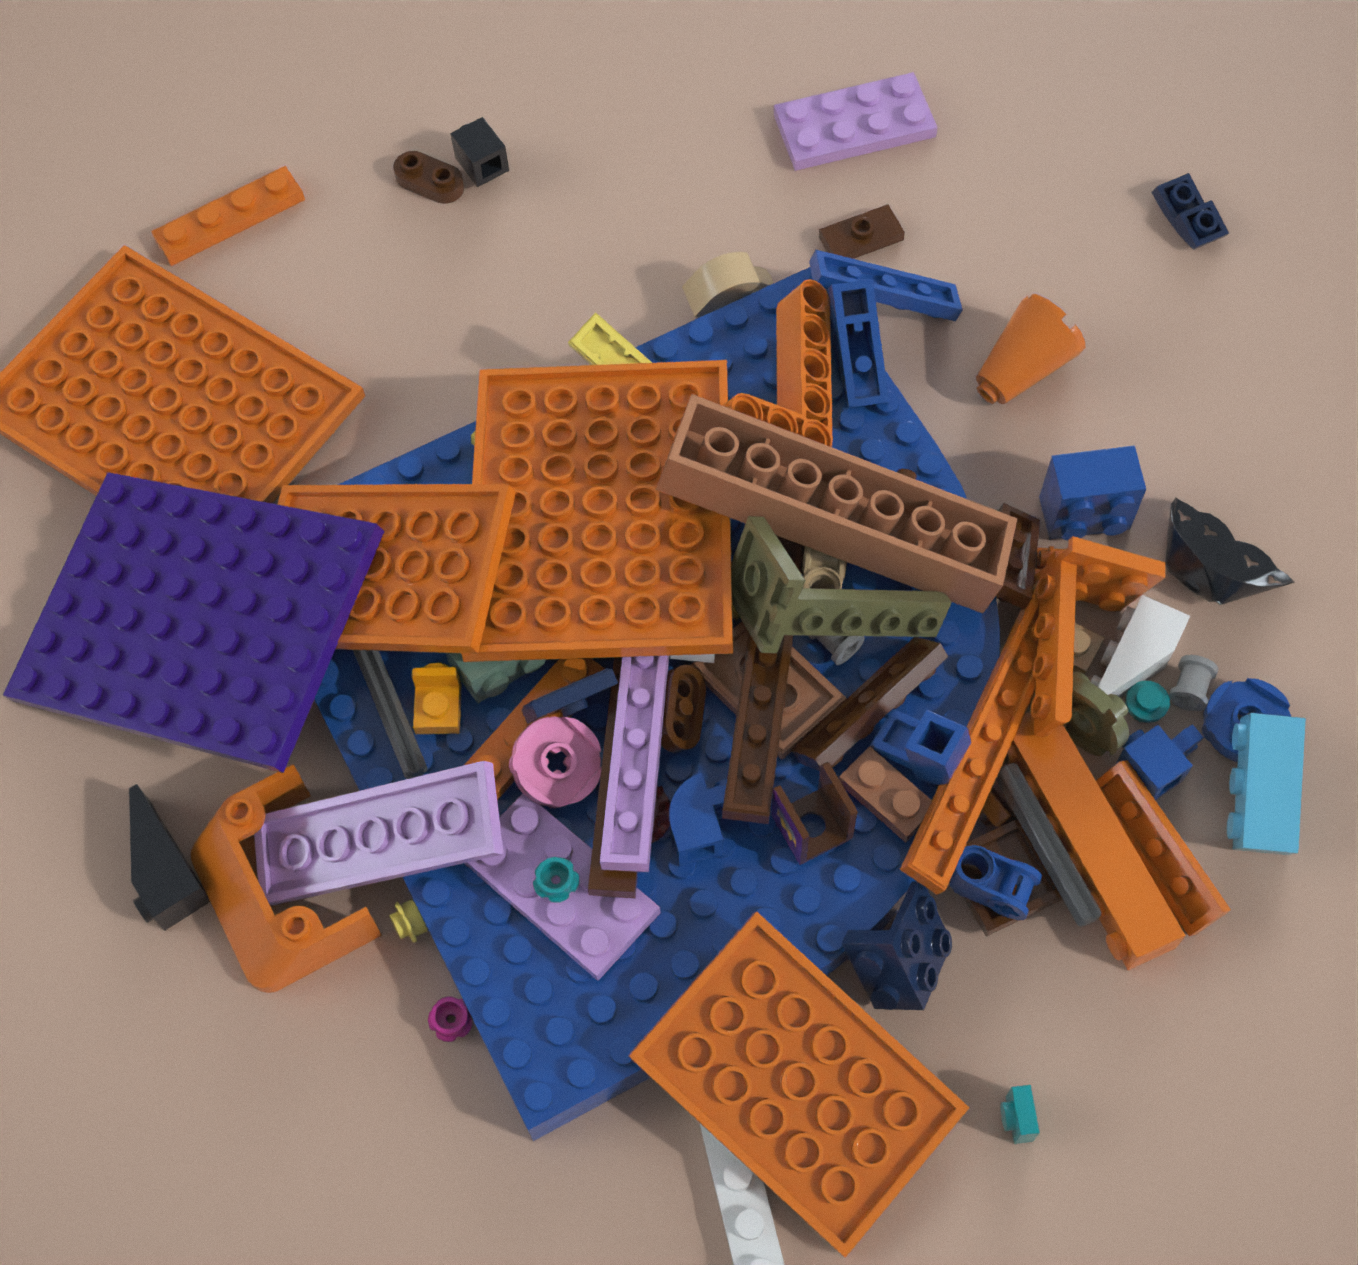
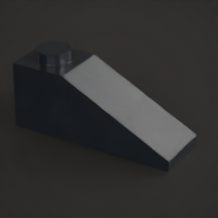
[129,784,210,931]

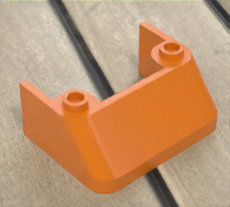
[190,764,382,993]

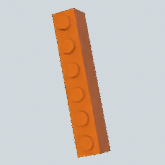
[1004,712,1186,970]

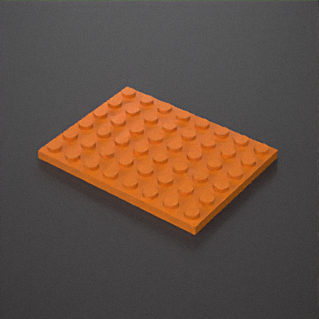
[0,245,365,503]
[461,360,733,662]

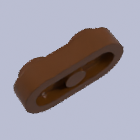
[393,151,464,204]
[661,665,706,753]

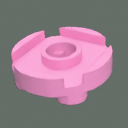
[509,716,602,809]

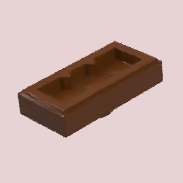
[819,204,905,259]

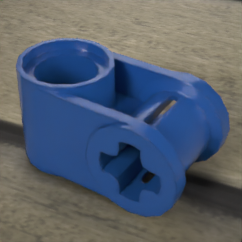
[949,845,1042,920]

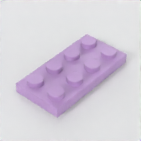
[774,72,938,171]
[464,794,661,981]

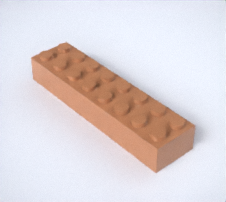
[656,394,1018,613]

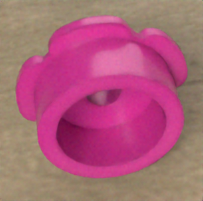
[428,996,473,1042]

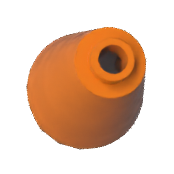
[976,294,1086,404]

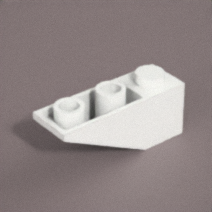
[1091,595,1190,698]

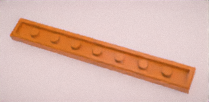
[900,589,1039,895]

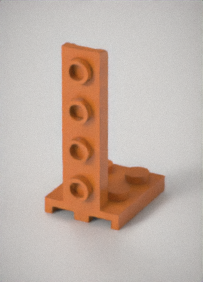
[1031,536,1165,737]

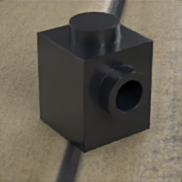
[450,117,509,187]

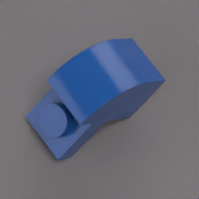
[871,708,971,785]
[669,772,727,867]

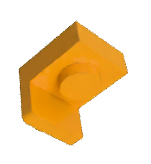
[412,663,462,734]

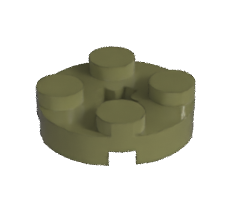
[1065,671,1129,756]

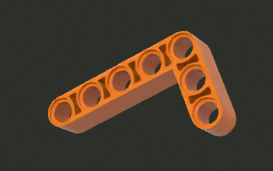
[722,279,833,447]

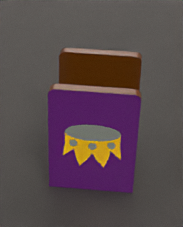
[771,762,858,865]

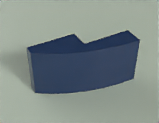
[1151,173,1229,250]

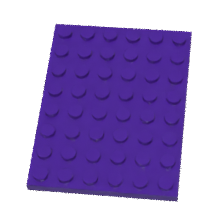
[3,472,384,773]

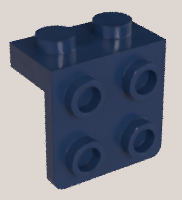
[842,881,952,1011]

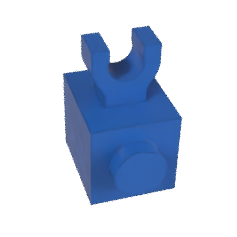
[1116,724,1204,800]

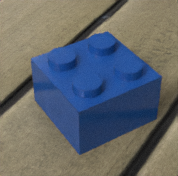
[1039,445,1146,541]

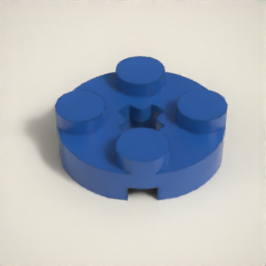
[1202,678,1291,762]

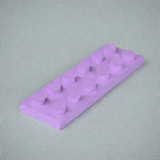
[254,761,504,906]

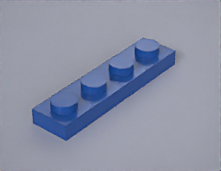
[809,249,963,321]

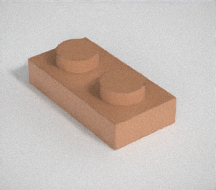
[839,746,932,843]

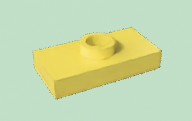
[568,312,652,365]

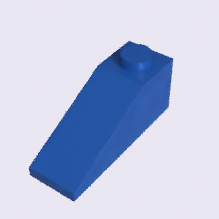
[826,279,889,408]

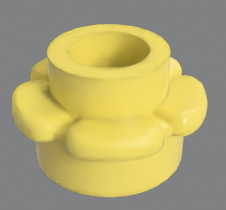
[389,899,427,943]

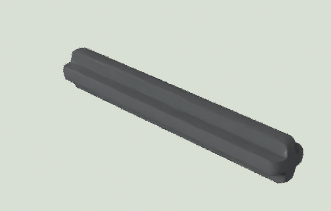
[353,650,427,779]
[995,763,1101,927]

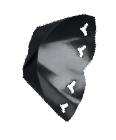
[1165,497,1295,605]

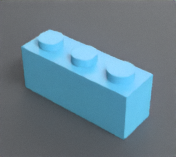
[1227,713,1306,855]

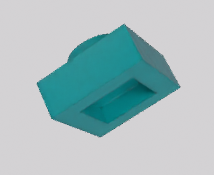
[1000,1085,1040,1144]

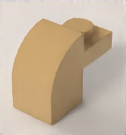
[682,252,773,318]

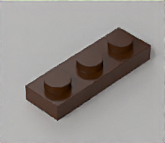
[995,503,1040,609]

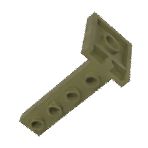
[731,516,952,653]

